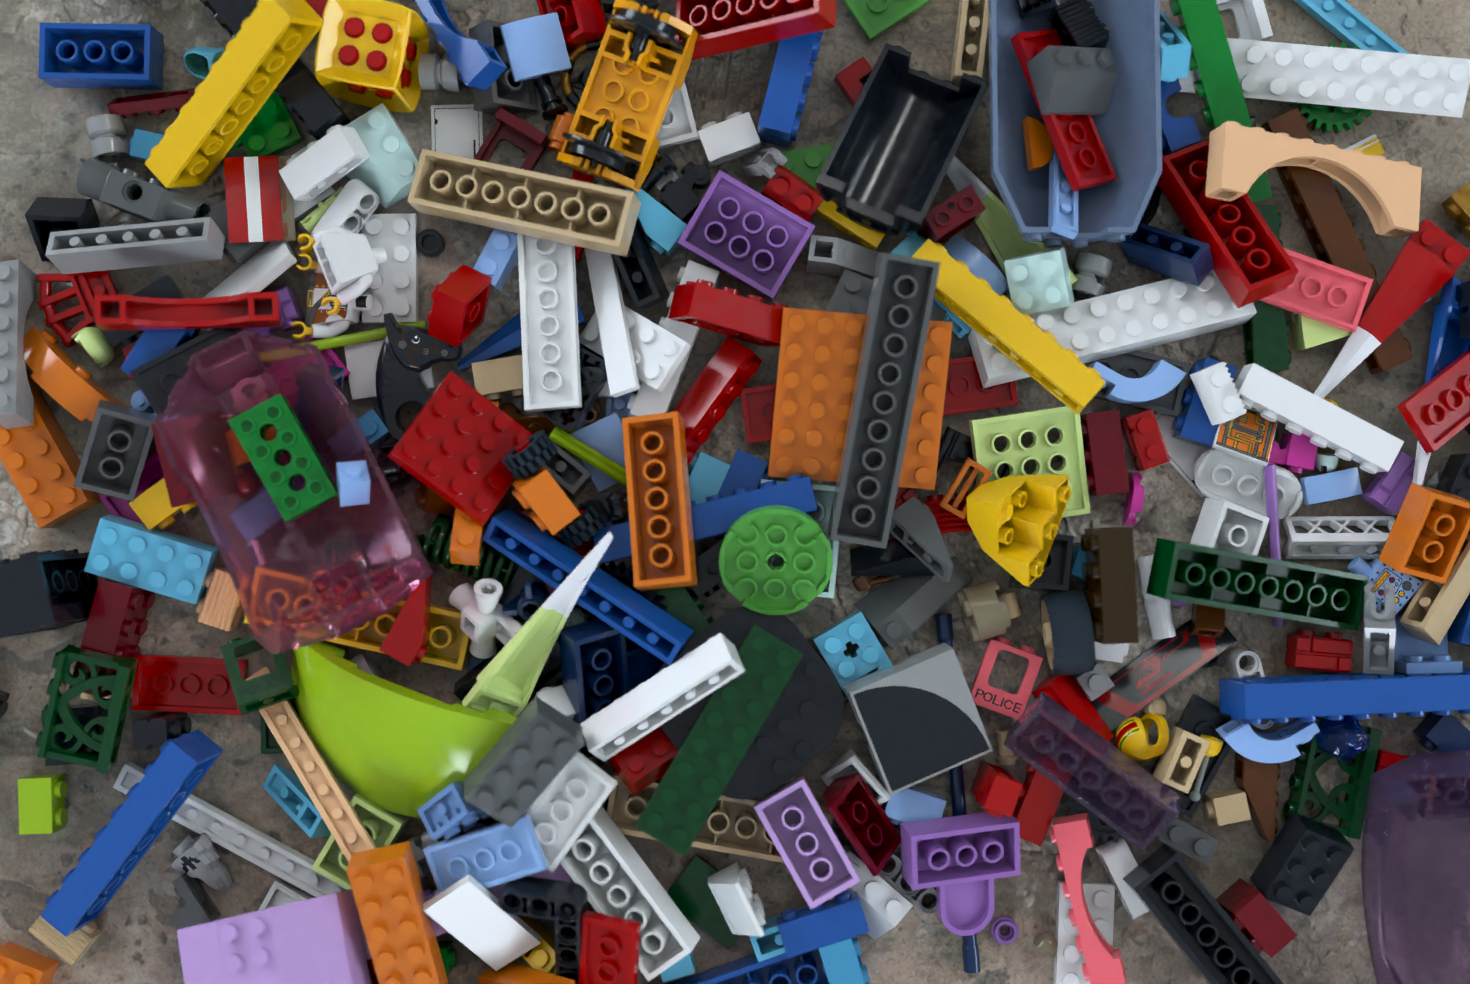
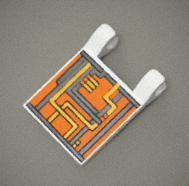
[1212,382,1278,466]

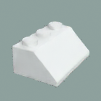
[1190,498,1270,555]
[828,843,913,940]

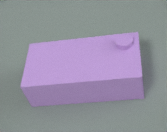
[754,775,861,909]

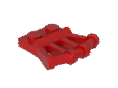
[761,165,824,259]
[36,270,119,348]

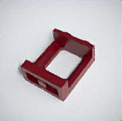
[474,107,549,171]

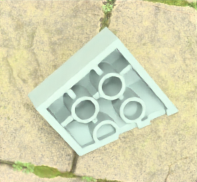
[345,103,419,209]

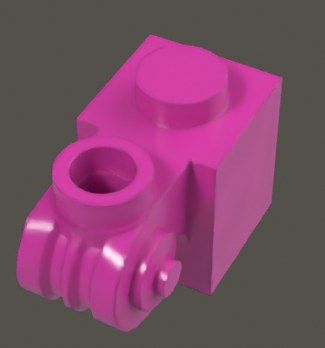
[1268,432,1318,475]

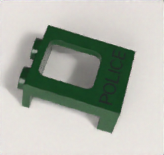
[220,629,298,715]

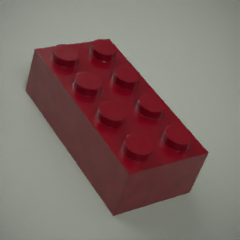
[69,579,155,697]

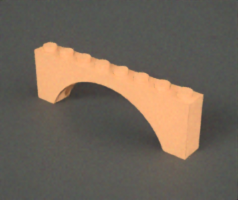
[1205,121,1422,239]

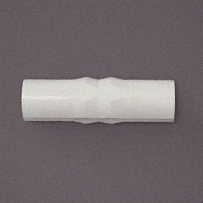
[1136,555,1176,640]

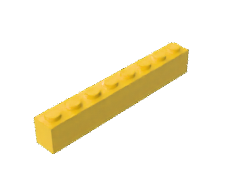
[912,238,1106,415]

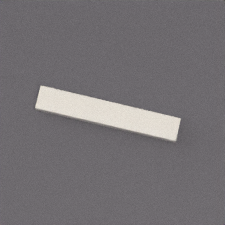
[584,248,640,398]

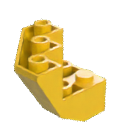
[967,474,1071,586]

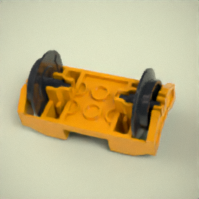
[556,0,698,193]

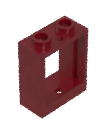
[917,185,986,244]

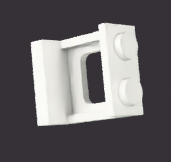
[1216,0,1273,41]

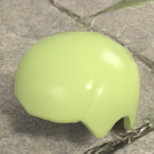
[71,327,115,367]

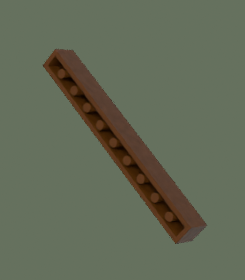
[1261,108,1413,374]

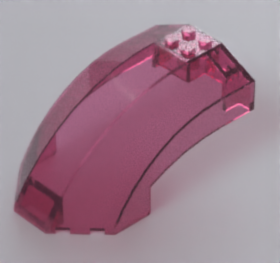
[154,330,433,655]

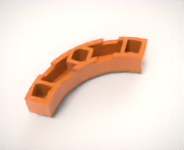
[23,326,134,423]

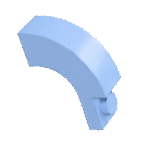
[944,234,1011,301]
[1089,360,1186,404]
[1215,718,1320,763]

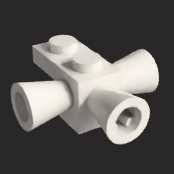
[449,578,522,659]

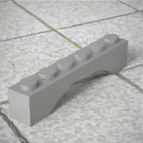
[0,259,36,429]

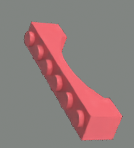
[1049,812,1127,984]

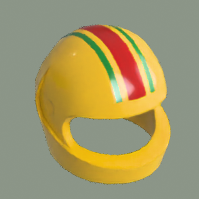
[1115,713,1169,761]

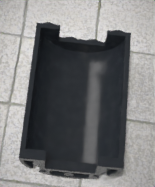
[816,43,989,236]

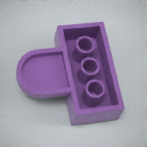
[900,812,1020,936]

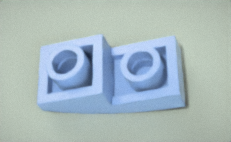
[1300,467,1362,505]

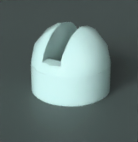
[1315,453,1339,473]

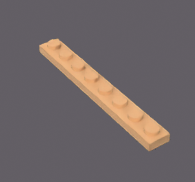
[245,666,377,863]

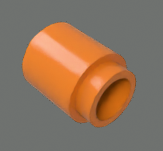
[547,112,574,154]

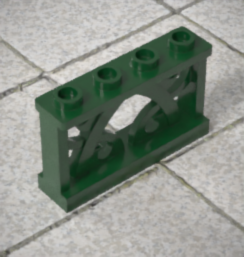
[36,644,139,773]
[1283,716,1382,840]

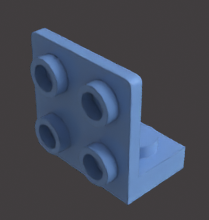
[1394,616,1463,674]
[417,781,491,840]

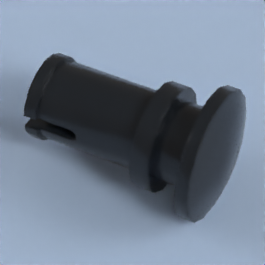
[534,75,568,121]
[641,150,677,193]

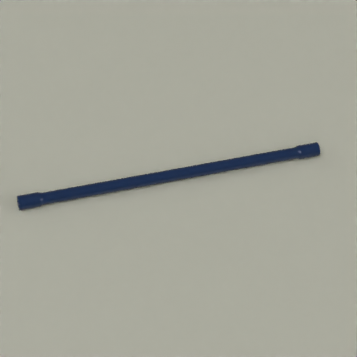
[935,613,981,973]

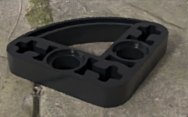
[542,346,608,432]

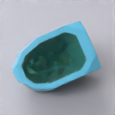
[183,46,225,80]

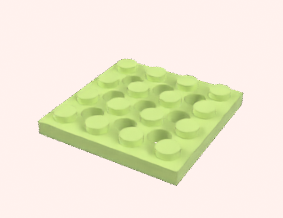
[969,405,1091,518]

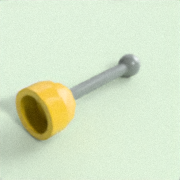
[1189,734,1224,802]

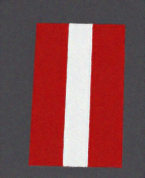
[224,155,283,243]

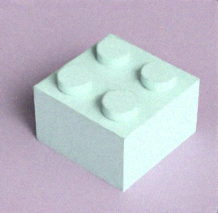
[1004,246,1075,314]

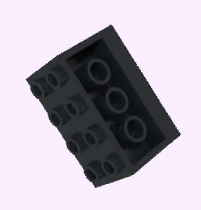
[0,549,98,638]

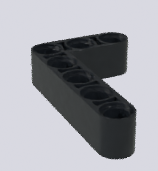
[498,876,588,984]

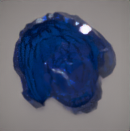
[1316,715,1371,761]

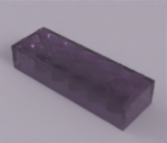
[1004,692,1181,851]

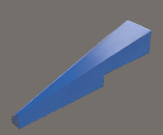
[457,297,587,372]

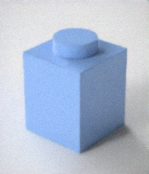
[336,460,370,507]

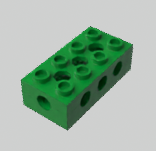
[228,393,338,522]

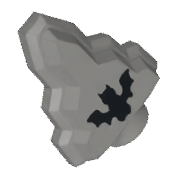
[170,832,233,891]

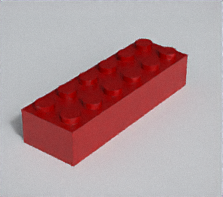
[675,0,837,60]
[1157,139,1299,308]

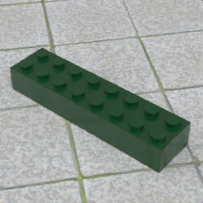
[1146,538,1370,631]
[635,624,804,857]

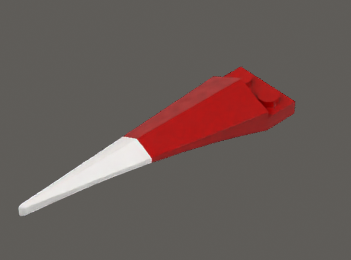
[1314,219,1470,399]

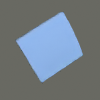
[500,12,572,82]

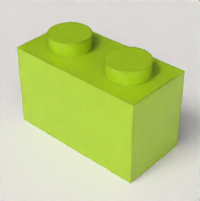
[18,773,68,835]

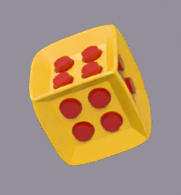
[315,0,429,113]

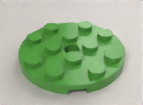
[719,505,833,615]

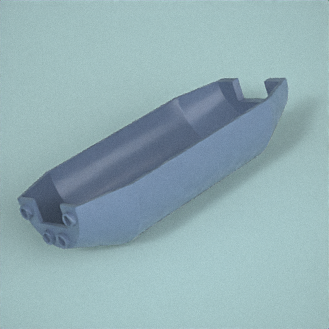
[988,0,1162,248]

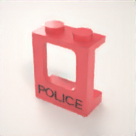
[969,636,1043,721]

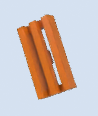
[939,457,992,520]

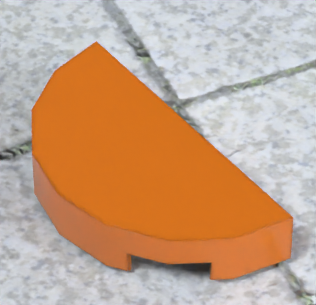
[1022,116,1053,172]

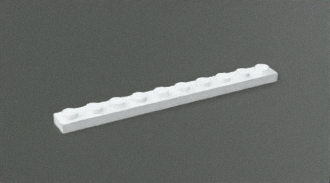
[113,761,359,913]

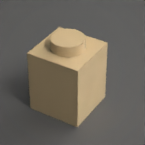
[1203,787,1251,826]

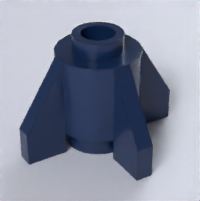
[502,580,551,621]

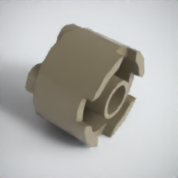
[956,579,1011,642]

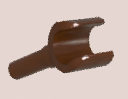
[852,576,892,592]

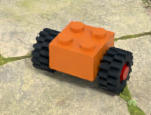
[502,430,609,548]

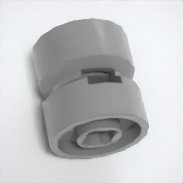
[418,53,464,92]
[86,114,131,163]
[1072,253,1113,300]

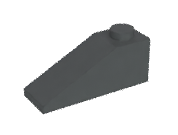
[890,496,953,584]

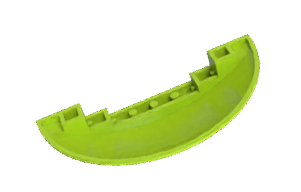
[292,634,518,818]

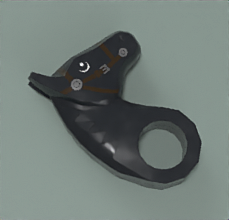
[376,313,463,441]

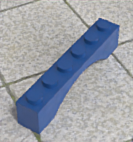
[412,0,507,91]

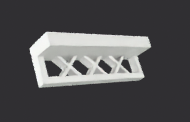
[1282,516,1395,559]

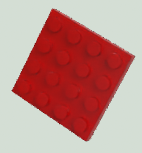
[387,371,533,526]

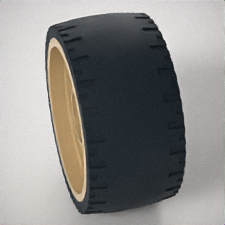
[1040,590,1095,676]

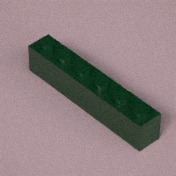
[1243,205,1291,373]

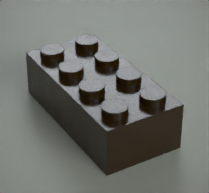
[1081,527,1139,644]

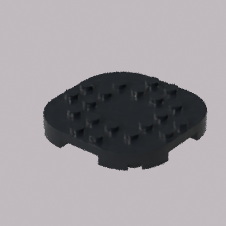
[658,607,844,799]

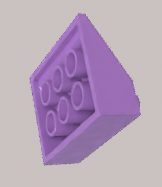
[677,170,815,302]

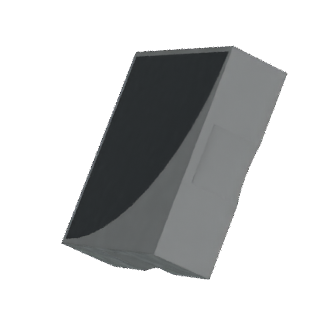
[843,642,993,795]

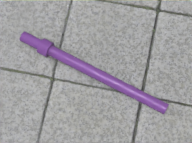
[1264,464,1285,627]

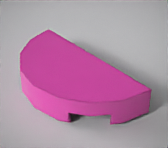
[1122,471,1144,526]

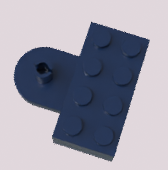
[559,618,664,743]

